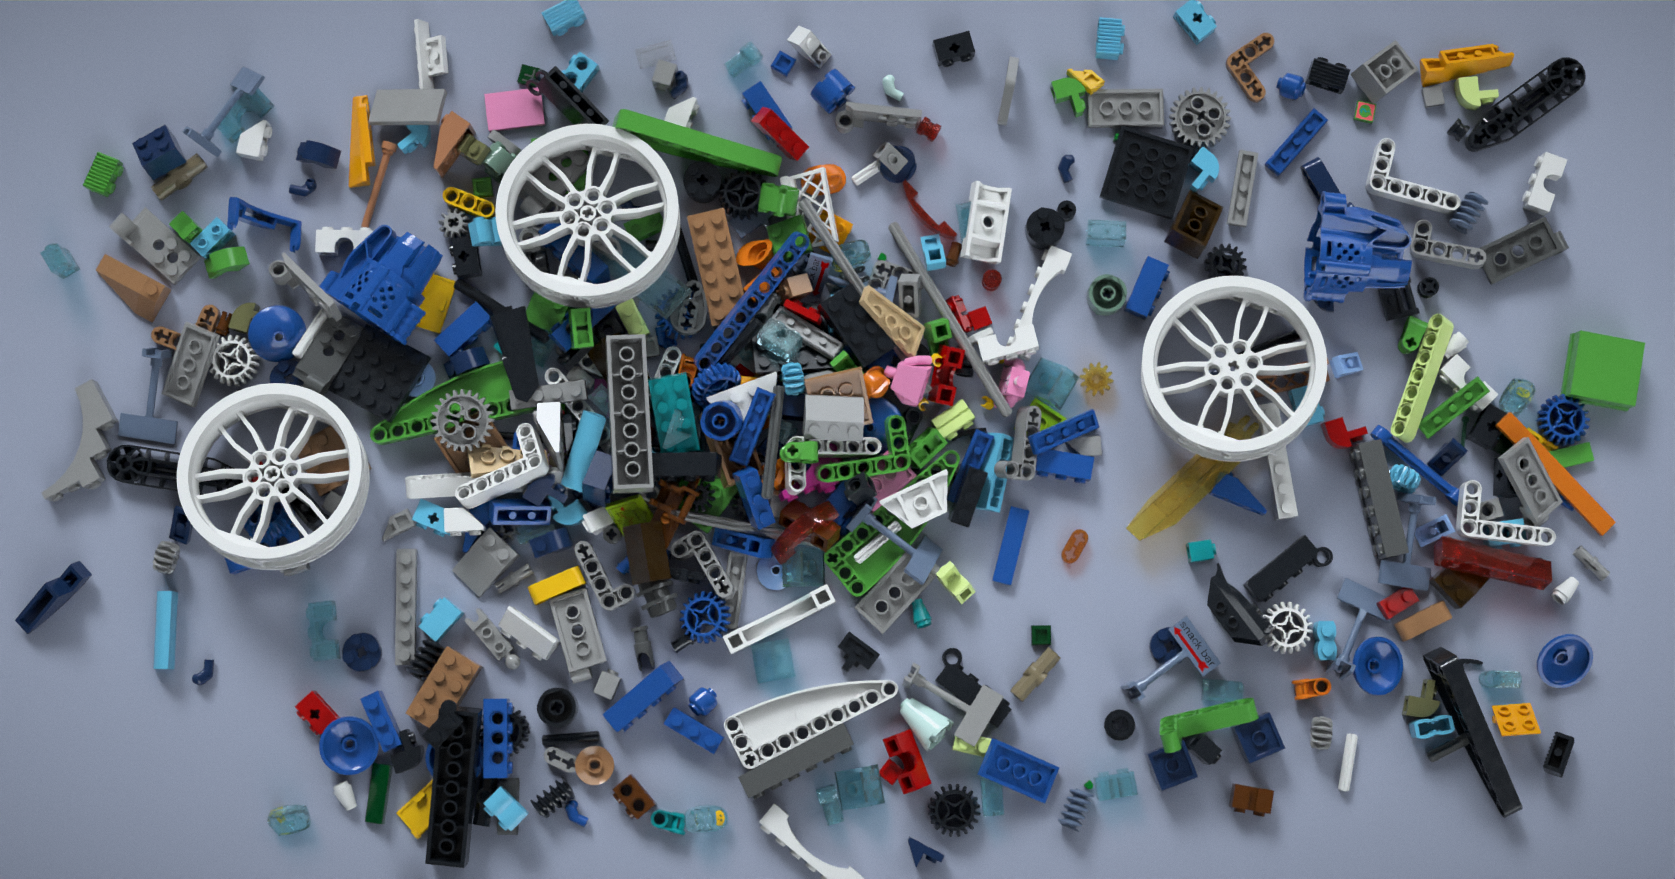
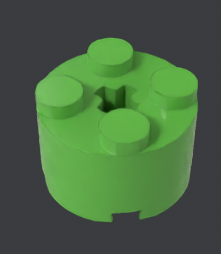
[758,183,799,217]

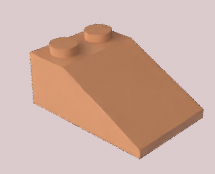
[434,111,476,178]

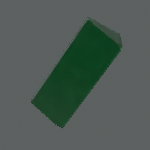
[365,763,393,824]

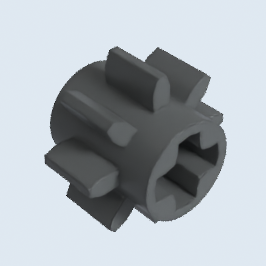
[497,525,521,541]

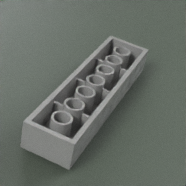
[605,334,654,494]

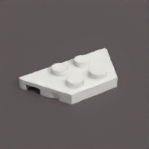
[706,372,777,422]
[879,469,948,529]

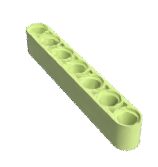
[1391,314,1454,443]

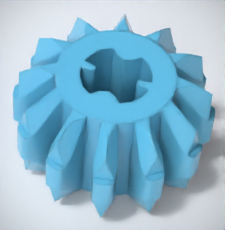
[781,362,805,396]
[1389,464,1421,494]

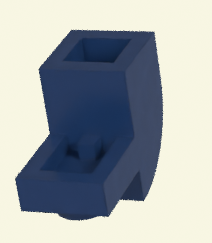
[296,140,341,169]
[443,346,490,379]
[522,473,568,506]
[529,528,574,559]

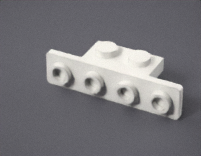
[414,19,448,89]

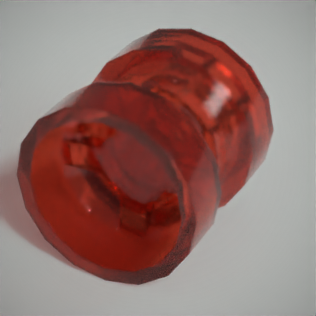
[916,116,942,142]
[982,269,1002,291]

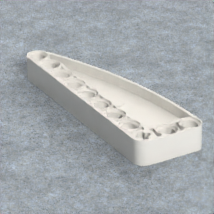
[724,680,898,769]

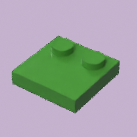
[766,214,813,261]
[526,291,570,333]

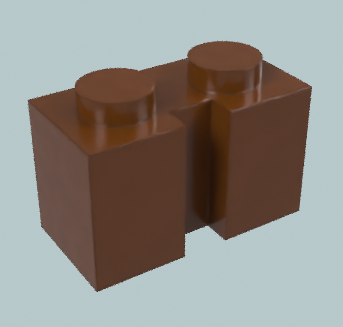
[1229,783,1274,817]

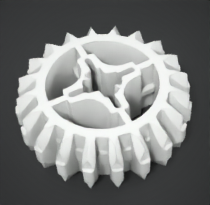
[209,335,260,386]
[1262,602,1313,654]

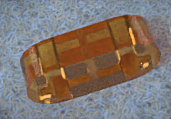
[1061,529,1088,564]

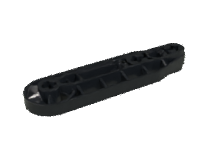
[1465,57,1586,152]
[107,445,241,495]

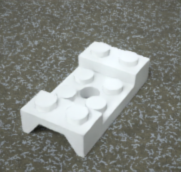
[960,181,1012,265]

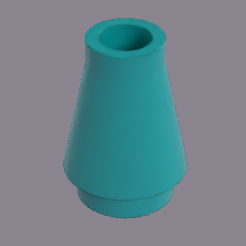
[911,599,932,629]

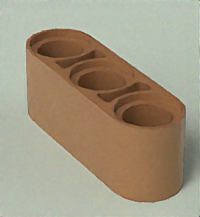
[1394,600,1453,642]

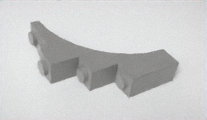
[41,379,118,502]

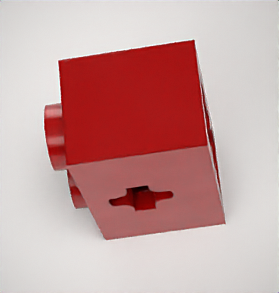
[295,691,340,735]

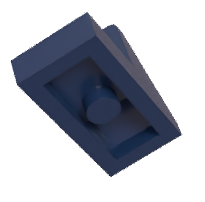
[1427,438,1468,476]
[169,506,193,545]
[908,836,945,867]

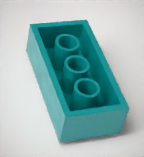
[648,372,700,453]

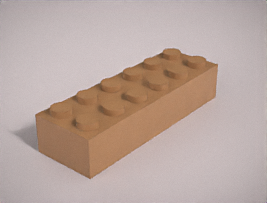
[687,208,744,330]

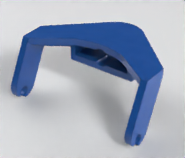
[227,197,302,253]

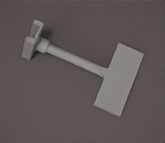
[902,663,1004,747]

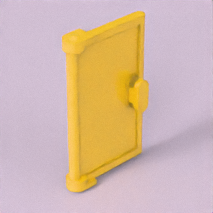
[416,274,455,334]
[396,779,433,839]

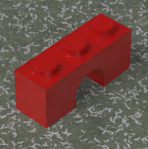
[751,107,809,161]
[927,344,965,406]
[882,729,932,794]

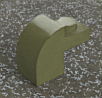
[456,133,491,166]
[229,303,262,334]
[1402,679,1440,717]

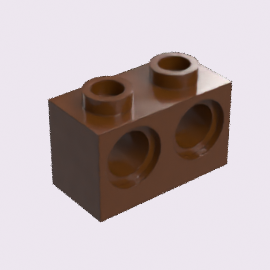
[612,774,657,820]

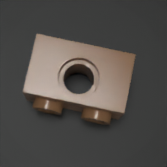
[774,273,813,305]

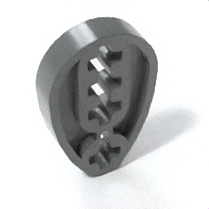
[670,280,707,336]

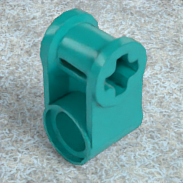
[651,809,689,835]

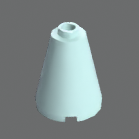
[900,698,953,751]

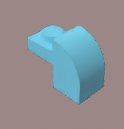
[397,125,431,154]
[1189,146,1219,192]
[920,234,946,271]
[548,495,588,526]

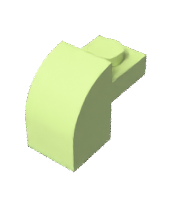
[1454,76,1499,110]
[936,561,976,605]

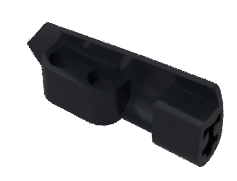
[489,306,539,402]

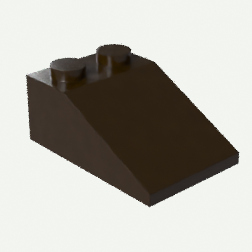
[1164,190,1223,259]
[1429,542,1497,609]

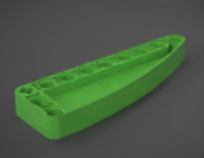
[612,109,782,177]
[370,361,537,445]
[824,450,960,597]

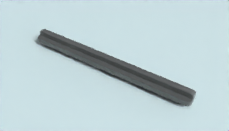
[761,385,785,499]

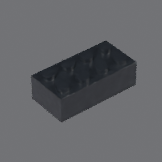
[817,283,895,370]

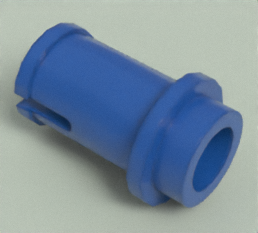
[616,556,630,575]

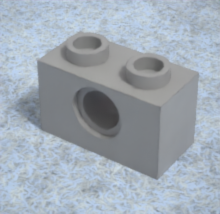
[898,274,922,318]

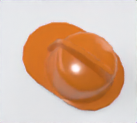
[801,164,846,196]
[736,239,774,269]
[863,366,891,400]

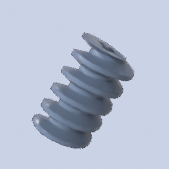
[1449,192,1489,234]
[1058,788,1094,832]

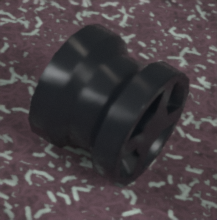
[1447,118,1471,142]
[1056,200,1076,222]
[1417,277,1439,299]

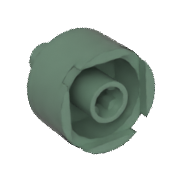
[479,141,517,184]
[1087,274,1127,316]

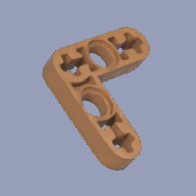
[1226,33,1274,102]
[151,304,220,350]

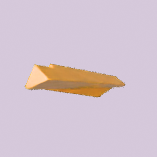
[1419,44,1514,87]
[348,95,376,188]

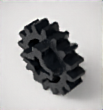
[1204,244,1247,277]

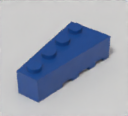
[538,223,611,284]
[602,660,684,732]

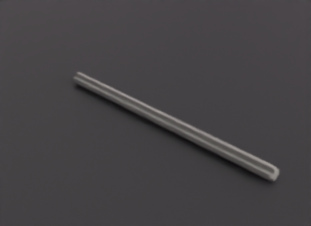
[799,198,932,394]
[888,222,1012,417]
[606,495,815,547]

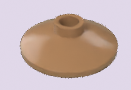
[575,746,614,785]

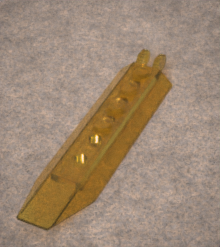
[1126,415,1259,541]

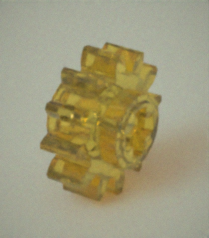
[1079,362,1114,396]

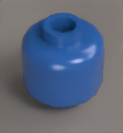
[1276,73,1306,100]
[688,687,717,716]

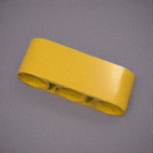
[442,187,496,219]
[527,566,586,605]

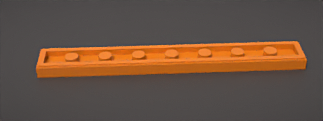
[1495,412,1616,536]

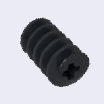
[405,639,445,682]
[530,776,575,818]

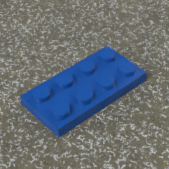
[977,738,1060,804]

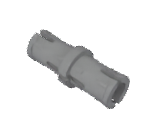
[1573,545,1610,581]
[494,563,534,594]

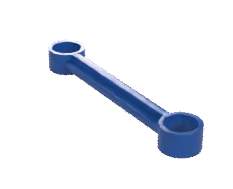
[1370,425,1459,507]

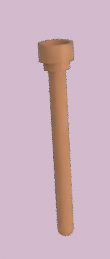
[361,141,398,228]

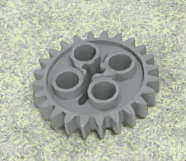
[1169,87,1231,149]
[431,389,495,452]

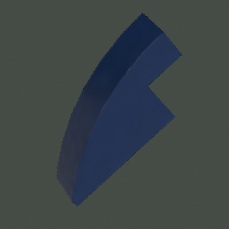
[15,561,92,634]

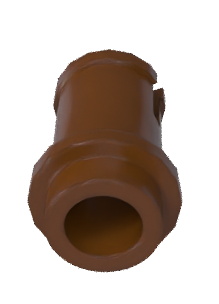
[945,242,962,267]
[214,311,232,337]

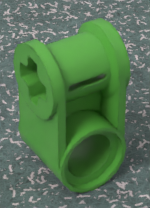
[1398,316,1428,354]
[780,441,819,464]

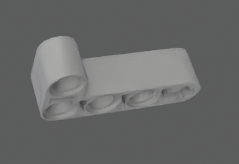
[1410,220,1486,269]
[994,406,1041,481]
[671,531,735,600]
[575,541,636,611]

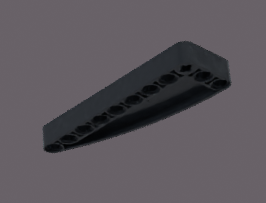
[1423,647,1523,818]

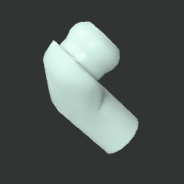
[882,75,904,102]

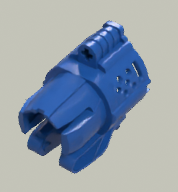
[1303,191,1412,303]
[318,225,443,345]

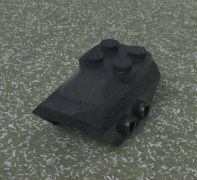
[1207,563,1275,646]

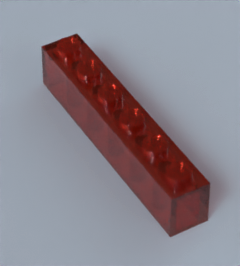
[1434,536,1552,590]

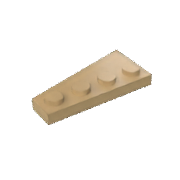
[859,285,926,358]
[466,444,549,478]

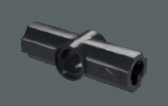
[472,768,498,827]

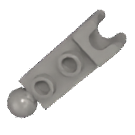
[465,608,520,670]

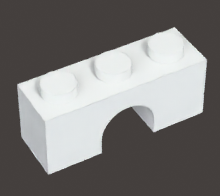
[1522,152,1568,216]
[315,227,373,256]
[977,324,1039,366]
[1438,354,1499,413]

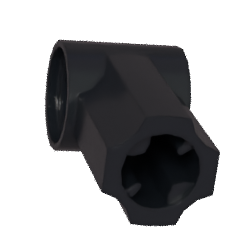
[899,408,923,445]

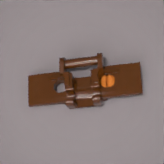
[649,479,700,548]

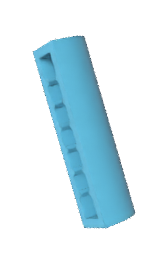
[561,410,606,493]
[976,432,1014,513]
[153,591,178,669]

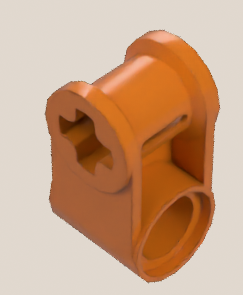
[678,354,701,389]
[1292,678,1331,700]

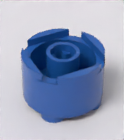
[810,69,856,114]
[700,400,743,441]

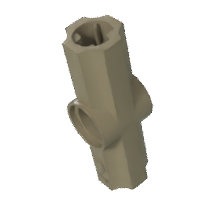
[151,153,208,201]
[1010,647,1061,702]

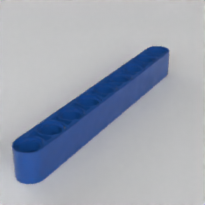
[694,232,809,372]

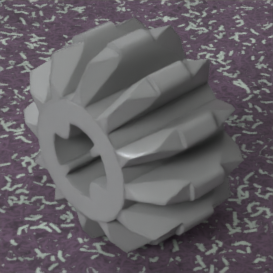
[438,208,471,239]
[152,541,180,574]
[1310,716,1333,750]

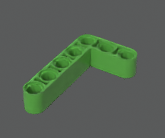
[814,415,911,483]
[1159,698,1259,753]

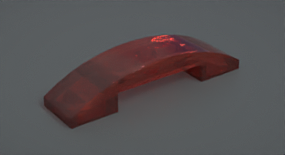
[902,179,957,241]
[771,500,840,565]

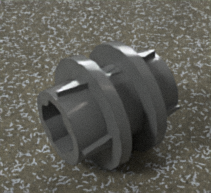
[636,579,678,618]

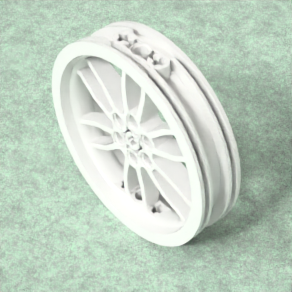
[495,124,680,309]
[1141,276,1327,462]
[177,383,370,570]

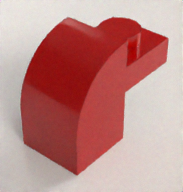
[1321,417,1368,449]

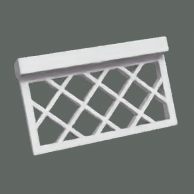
[780,167,839,249]

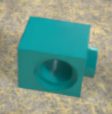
[1186,539,1216,563]

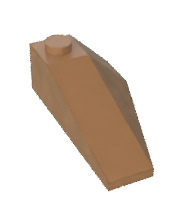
[96,254,171,323]

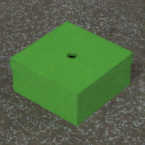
[1560,330,1645,412]

